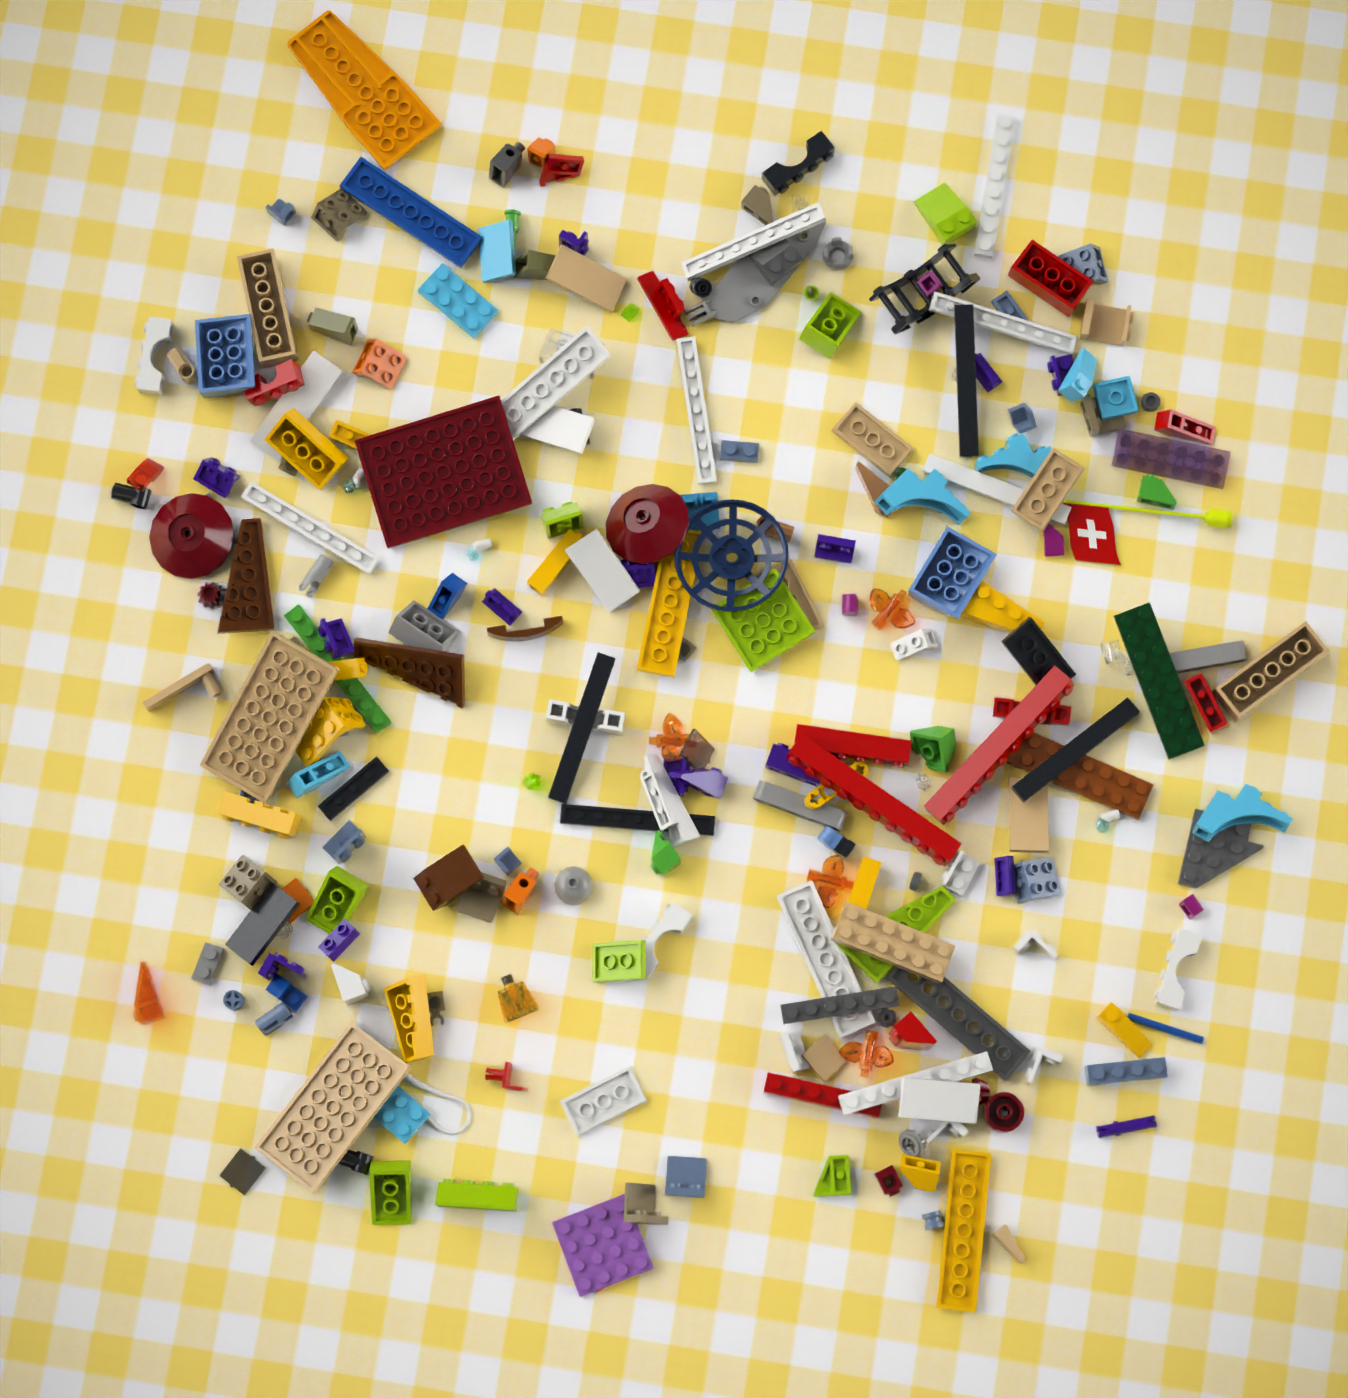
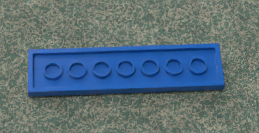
[339,157,482,268]

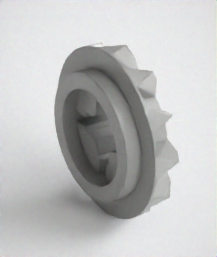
[899,1129,926,1158]

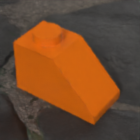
[527,137,556,169]

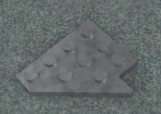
[1177,809,1264,888]

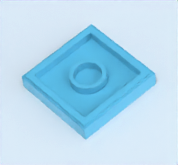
[1092,376,1139,421]

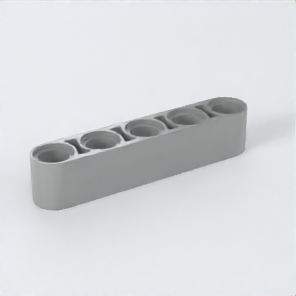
[1170,640,1248,674]
[753,780,848,832]

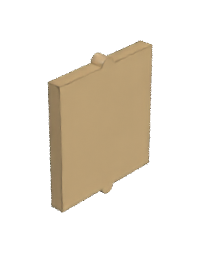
[801,1035,847,1082]

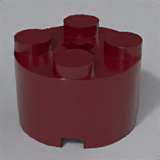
[983,1092,1024,1133]

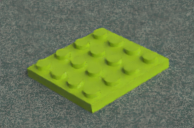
[711,568,816,673]

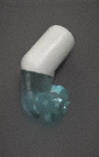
[343,468,365,493]
[466,538,492,561]
[1096,809,1120,833]

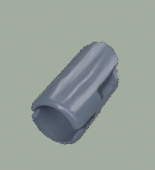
[255,1002,293,1036]

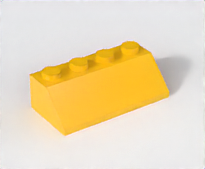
[264,408,350,490]

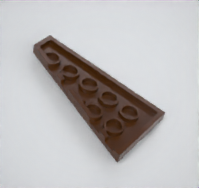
[217,518,274,634]
[354,637,465,709]

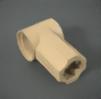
[166,346,198,385]

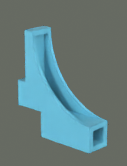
[974,433,1052,478]
[874,468,971,525]
[1192,784,1293,842]

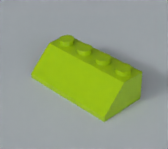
[435,1179,518,1212]

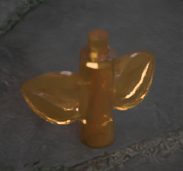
[869,588,915,631]
[649,713,696,761]
[806,855,854,909]
[839,1030,894,1078]

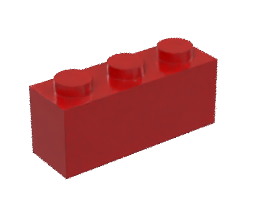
[1184,673,1229,735]

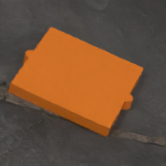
[282,878,314,924]

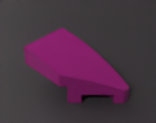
[1043,524,1064,557]

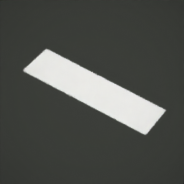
[250,350,342,461]

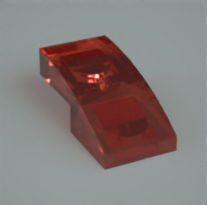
[127,458,164,492]

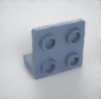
[1058,243,1108,284]
[322,820,366,864]
[1014,857,1061,904]
[665,1156,707,1198]

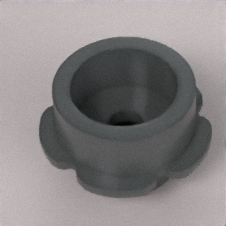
[877,1008,896,1028]

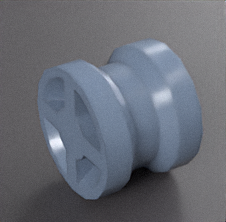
[223,990,245,1011]
[921,1210,944,1230]

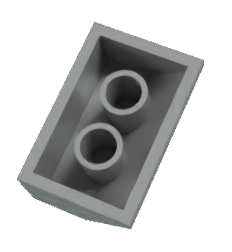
[388,600,460,652]

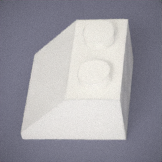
[331,963,371,1005]

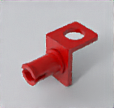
[485,1062,528,1092]

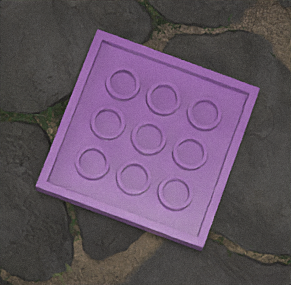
[552,1194,654,1297]

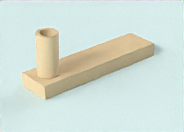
[142,663,222,712]

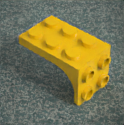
[295,697,366,767]

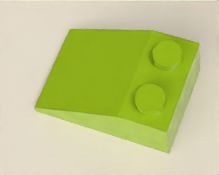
[913,182,977,245]
[799,292,862,359]
[540,502,584,539]
[305,866,370,934]
[369,1160,412,1225]

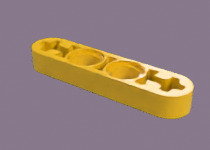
[804,761,868,810]

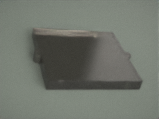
[680,729,715,769]
[219,1148,266,1195]

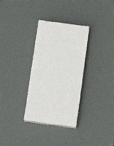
[520,406,595,454]
[565,528,640,612]
[560,1066,647,1137]
[899,1077,981,1124]

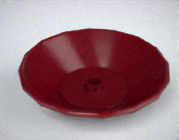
[605,484,689,564]
[149,493,234,579]

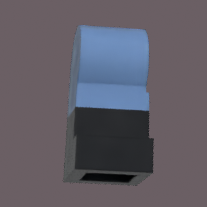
[817,826,856,861]

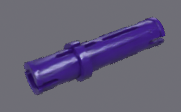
[1096,1115,1157,1139]

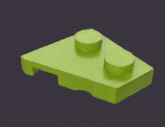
[813,1155,851,1197]

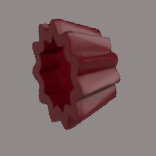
[197,582,221,609]
[972,1078,990,1105]

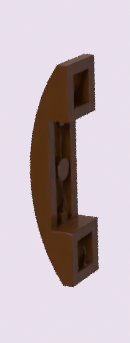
[487,616,563,641]

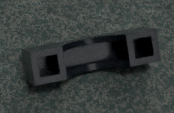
[762,130,835,196]

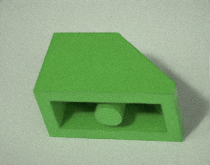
[1136,474,1177,510]

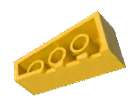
[960,581,1045,634]
[218,791,301,839]
[383,975,434,1063]

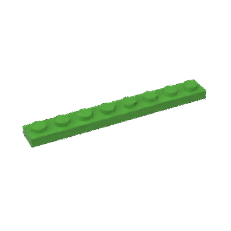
[284,604,392,734]

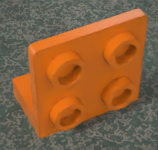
[352,339,407,389]

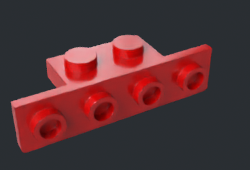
[637,271,689,341]

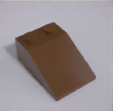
[413,844,484,911]

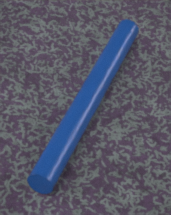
[1127,1013,1204,1044]

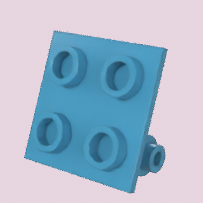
[680,492,720,531]

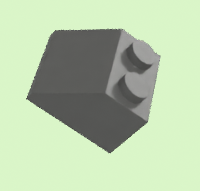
[749,239,803,285]

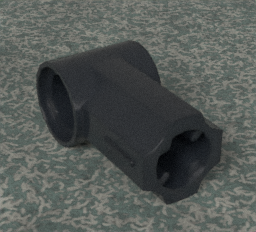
[111,482,152,509]
[338,1149,374,1175]

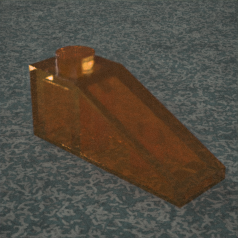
[133,961,165,1026]

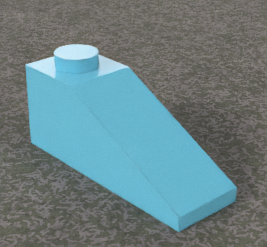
[1058,348,1097,402]
[287,751,350,799]

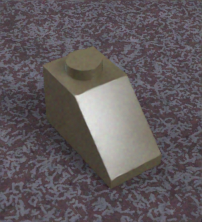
[741,185,773,226]

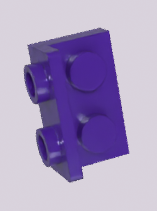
[559,230,589,256]
[1047,354,1074,396]
[193,457,241,498]
[814,534,856,564]
[620,560,655,588]
[318,919,360,962]

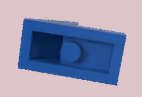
[265,974,308,1012]

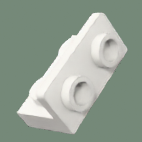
[940,850,980,897]
[780,1031,810,1074]

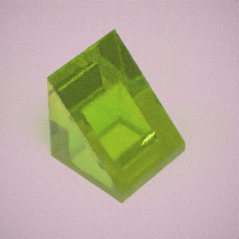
[621,303,641,322]

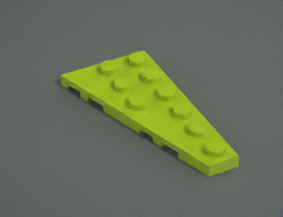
[834,886,956,983]

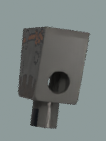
[489,142,525,188]

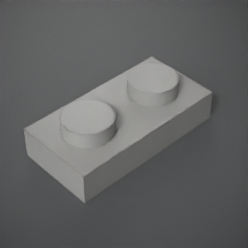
[191,942,224,986]

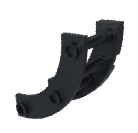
[869,243,981,334]

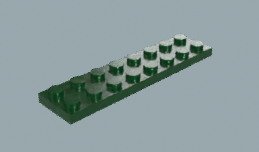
[1113,602,1205,760]

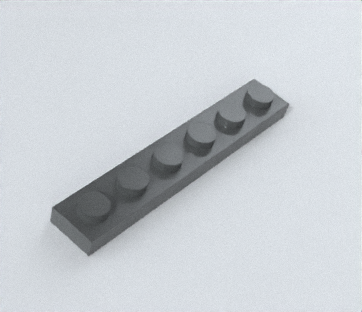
[780,986,900,1025]

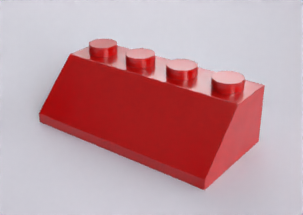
[1008,240,1094,317]
[888,1011,937,1050]

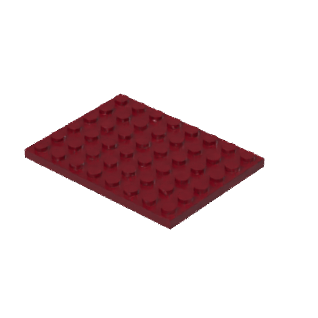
[354,395,533,549]

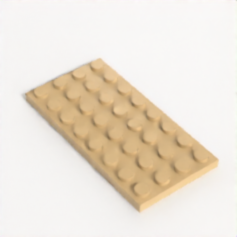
[200,631,340,804]
[254,1022,411,1194]

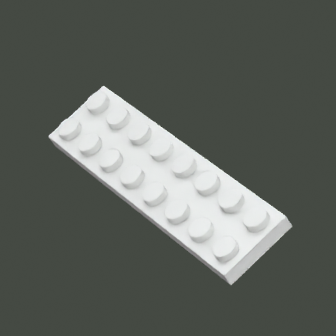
[501,326,612,440]
[776,880,876,1038]

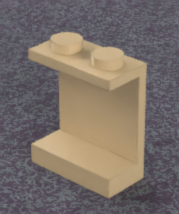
[1079,298,1134,347]

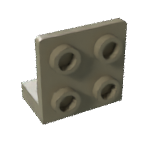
[311,189,367,242]
[1080,394,1126,437]
[219,855,277,910]
[455,872,506,923]
[624,1182,669,1225]

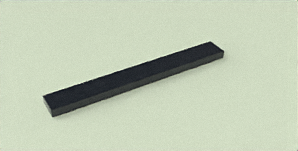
[954,304,979,457]
[548,652,616,804]
[1011,697,1140,803]
[560,804,715,836]

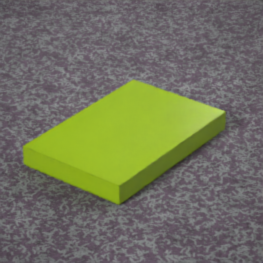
[592,940,646,983]

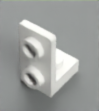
[890,629,938,661]
[1012,930,1058,960]
[1024,1046,1064,1085]
[923,1121,969,1146]

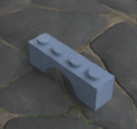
[1084,1057,1168,1086]

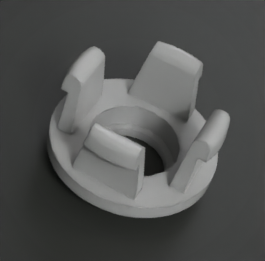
[822,237,853,270]

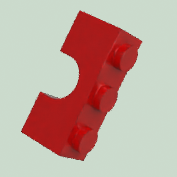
[244,359,305,406]

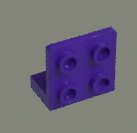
[258,952,307,981]

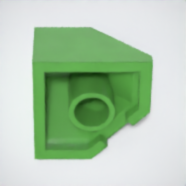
[910,725,956,773]
[650,830,681,877]

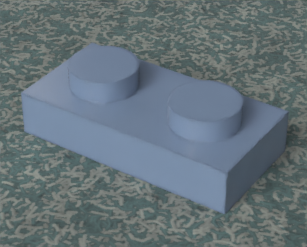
[991,291,1029,321]
[720,440,759,463]

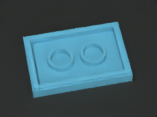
[478,220,516,283]

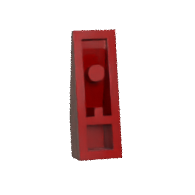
[1154,409,1216,445]

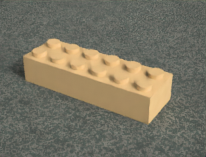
[237,248,299,368]
[1212,621,1330,723]
[830,902,956,984]

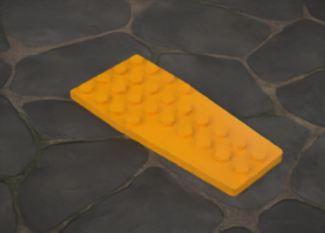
[287,10,442,171]

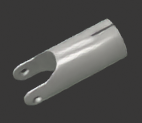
[299,554,335,597]

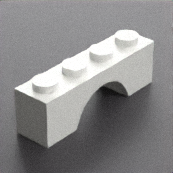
[134,316,174,396]
[546,699,625,735]
[642,902,693,980]
[1154,928,1202,1011]

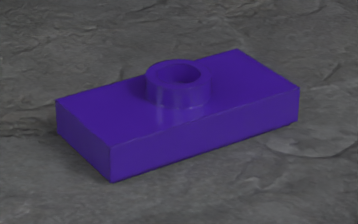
[994,855,1016,897]

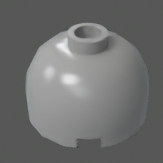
[554,866,593,905]

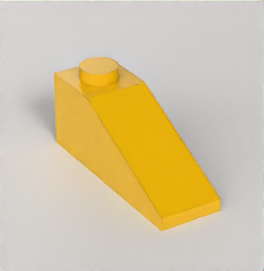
[1096,1002,1152,1059]

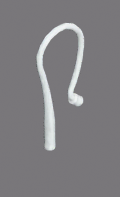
[403,1073,472,1135]

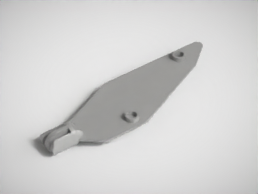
[684,221,826,327]

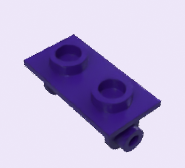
[975,353,1003,393]
[482,588,522,626]

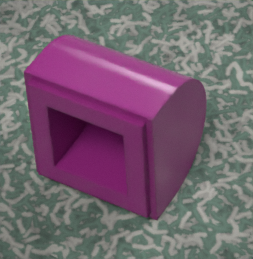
[917,270,944,297]
[842,593,858,616]
[1179,894,1204,919]

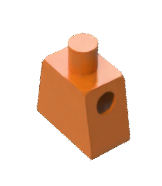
[502,868,539,915]

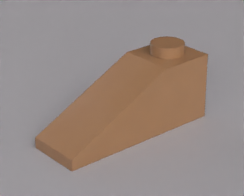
[855,461,892,518]

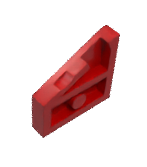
[539,154,584,187]

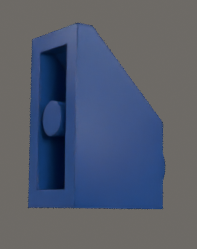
[427,572,468,620]

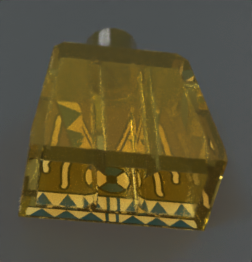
[497,974,540,1024]

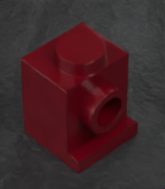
[874,1165,903,1197]

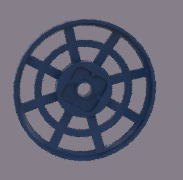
[674,499,789,612]

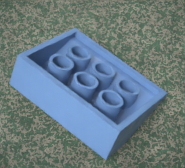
[195,314,255,399]
[908,526,997,619]

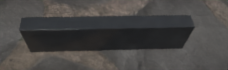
[318,756,389,821]

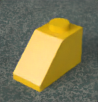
[900,1154,941,1192]

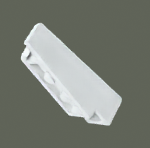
[640,754,700,847]

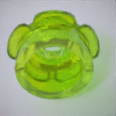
[523,773,541,790]

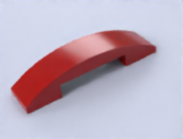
[992,697,1072,726]

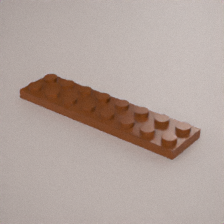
[1006,732,1154,820]

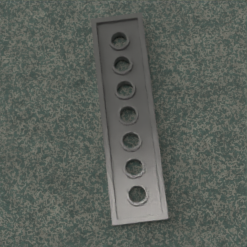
[886,967,1031,1081]

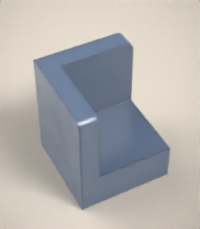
[265,198,296,226]
[1007,402,1037,434]
[494,847,522,876]

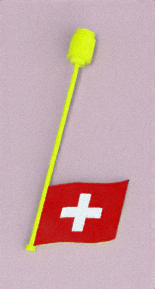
[1062,500,1233,566]

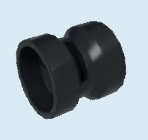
[689,277,712,298]

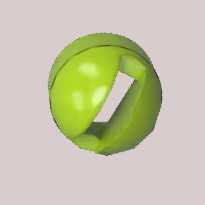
[804,286,819,301]

